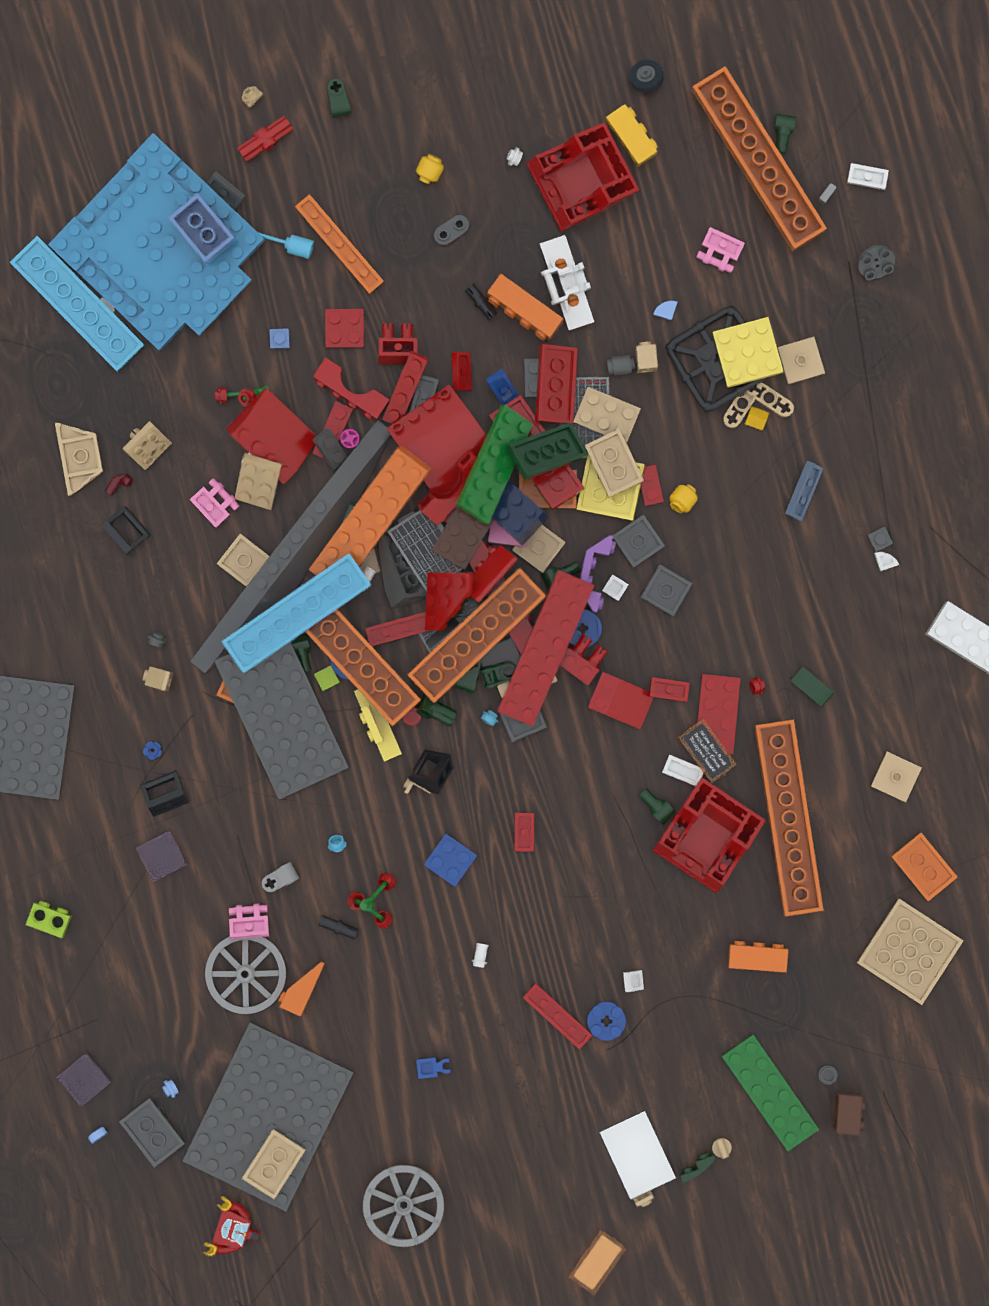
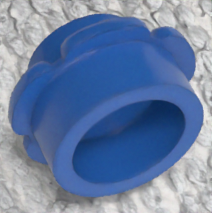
[143,741,162,760]

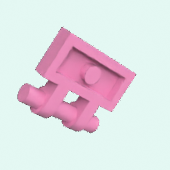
[696,227,745,273]
[190,478,240,528]
[229,903,269,940]

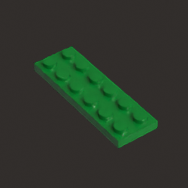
[456,405,533,524]
[722,1034,819,1151]

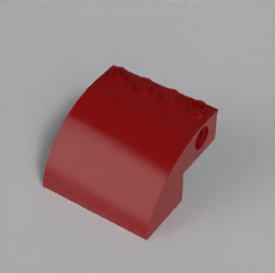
[526,122,639,231]
[387,385,487,493]
[652,777,766,893]

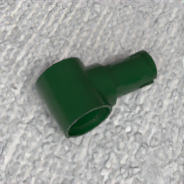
[774,114,796,153]
[540,561,580,590]
[291,633,312,672]
[639,789,676,825]

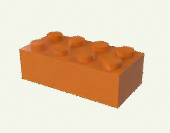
[487,274,563,341]

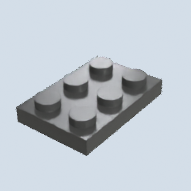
[119,1098,185,1167]

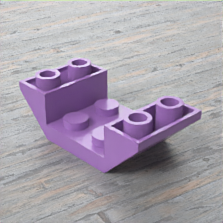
[580,536,616,613]

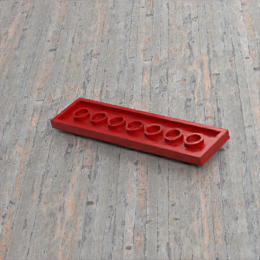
[497,569,594,726]

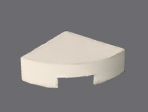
[874,552,899,571]

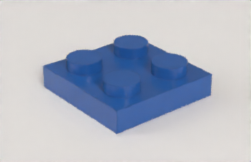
[424,834,477,887]

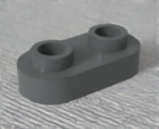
[434,215,469,246]

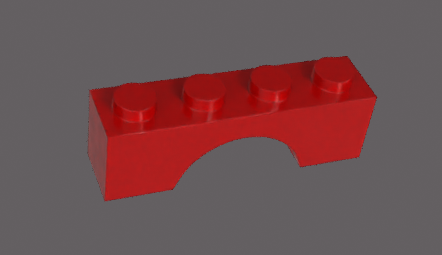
[313,357,390,421]
[417,449,477,525]

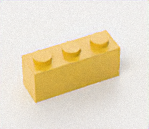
[606,104,658,167]

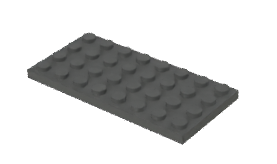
[214,641,349,799]

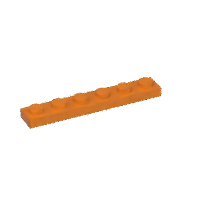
[295,194,384,294]

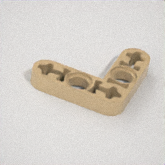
[723,382,794,428]

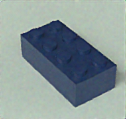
[491,480,548,546]

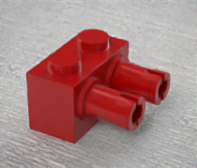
[378,323,417,364]
[560,633,608,685]

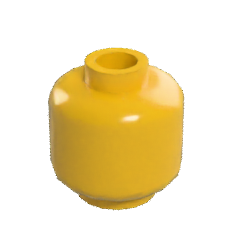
[416,154,444,184]
[669,484,698,513]

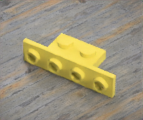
[354,690,402,762]

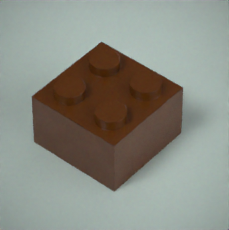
[833,1091,865,1135]

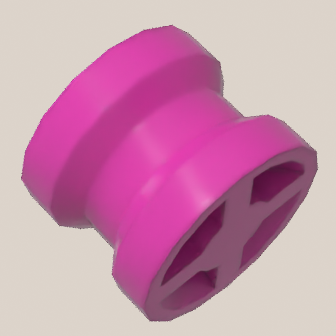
[340,429,360,449]

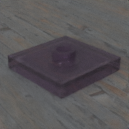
[136,831,188,882]
[57,1053,111,1107]

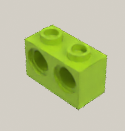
[26,900,72,938]

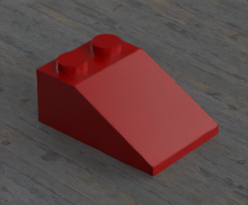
[587,672,654,730]

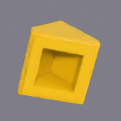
[745,406,769,431]

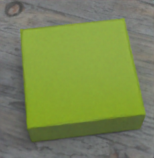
[314,665,340,691]

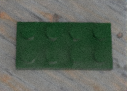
[507,422,589,480]

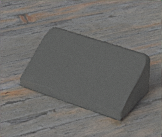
[426,617,460,651]

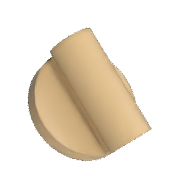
[242,86,263,108]
[712,1138,732,1159]

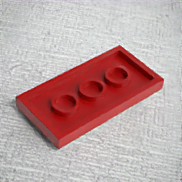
[535,344,578,424]
[697,674,741,754]

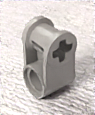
[262,862,300,892]

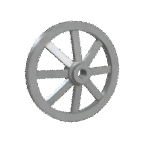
[205,936,286,1014]
[363,1165,444,1247]

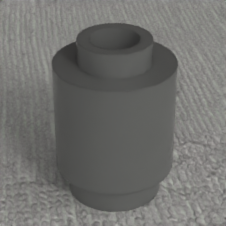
[607,354,635,376]

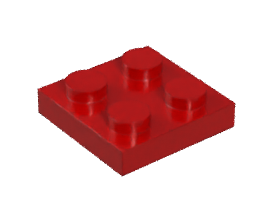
[325,309,364,348]

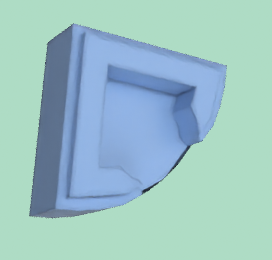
[653,301,677,320]

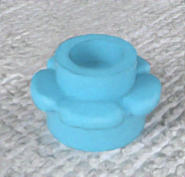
[481,710,499,727]
[328,835,347,852]

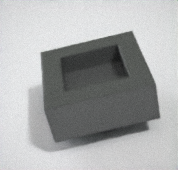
[867,527,893,552]

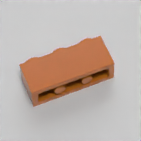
[728,941,788,972]

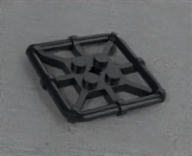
[665,306,768,412]

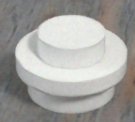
[507,147,523,166]

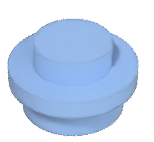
[162,1080,179,1099]

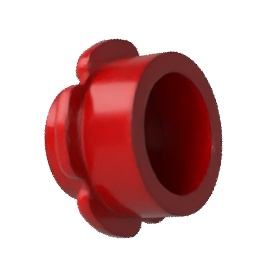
[749,677,765,695]

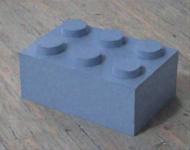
[168,193,237,265]

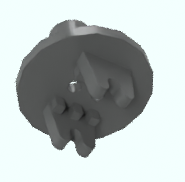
[858,245,895,280]

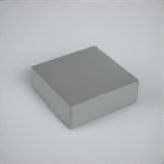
[818,183,837,205]

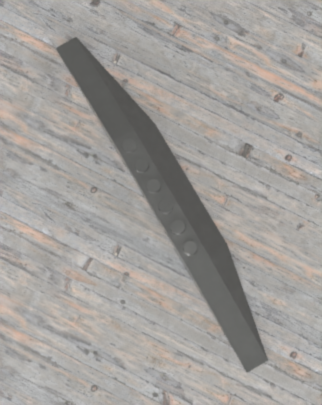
[190,420,391,674]

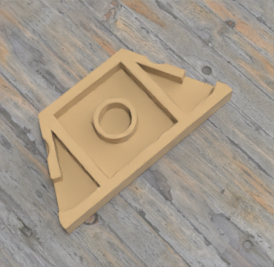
[55,423,103,496]

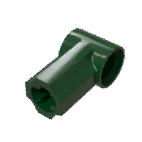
[416,694,457,727]

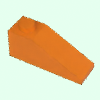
[278,961,325,1017]

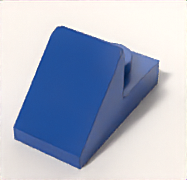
[486,369,519,405]

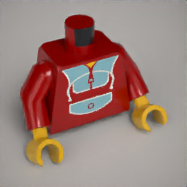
[203,1196,260,1256]

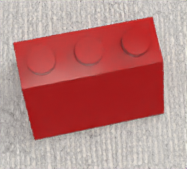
[470,545,518,604]

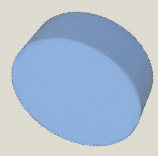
[88,1127,108,1144]

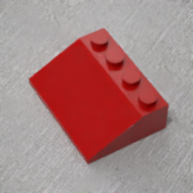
[226,388,317,484]

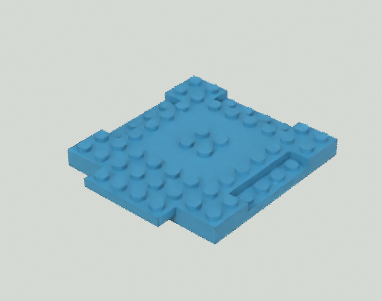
[48,133,265,351]

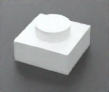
[602,574,629,601]
[623,970,644,992]

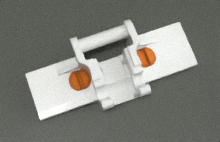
[540,235,594,331]

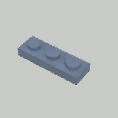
[785,461,824,521]

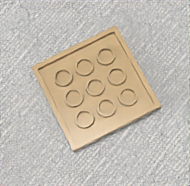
[857,898,963,1005]

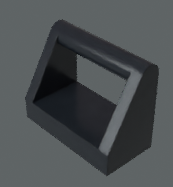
[101,506,150,555]
[408,750,454,794]
[141,771,189,817]

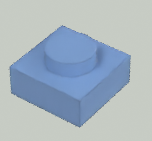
[270,329,290,349]

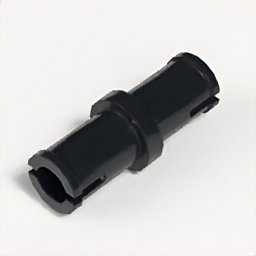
[465,283,498,321]
[318,915,358,940]

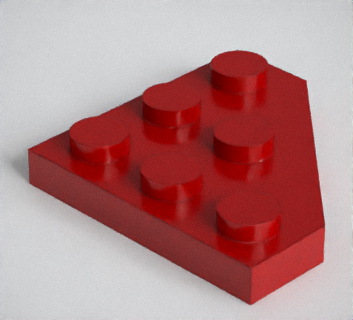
[425,572,473,631]

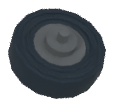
[629,59,664,93]

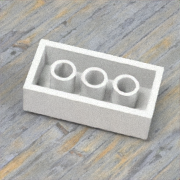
[925,601,989,674]

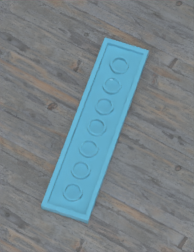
[10,236,145,372]
[222,554,371,673]

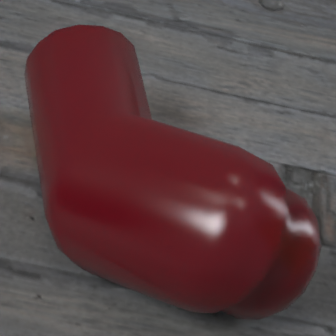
[105,473,133,495]

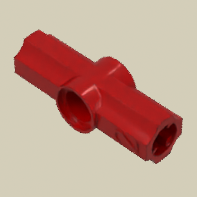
[237,116,294,162]

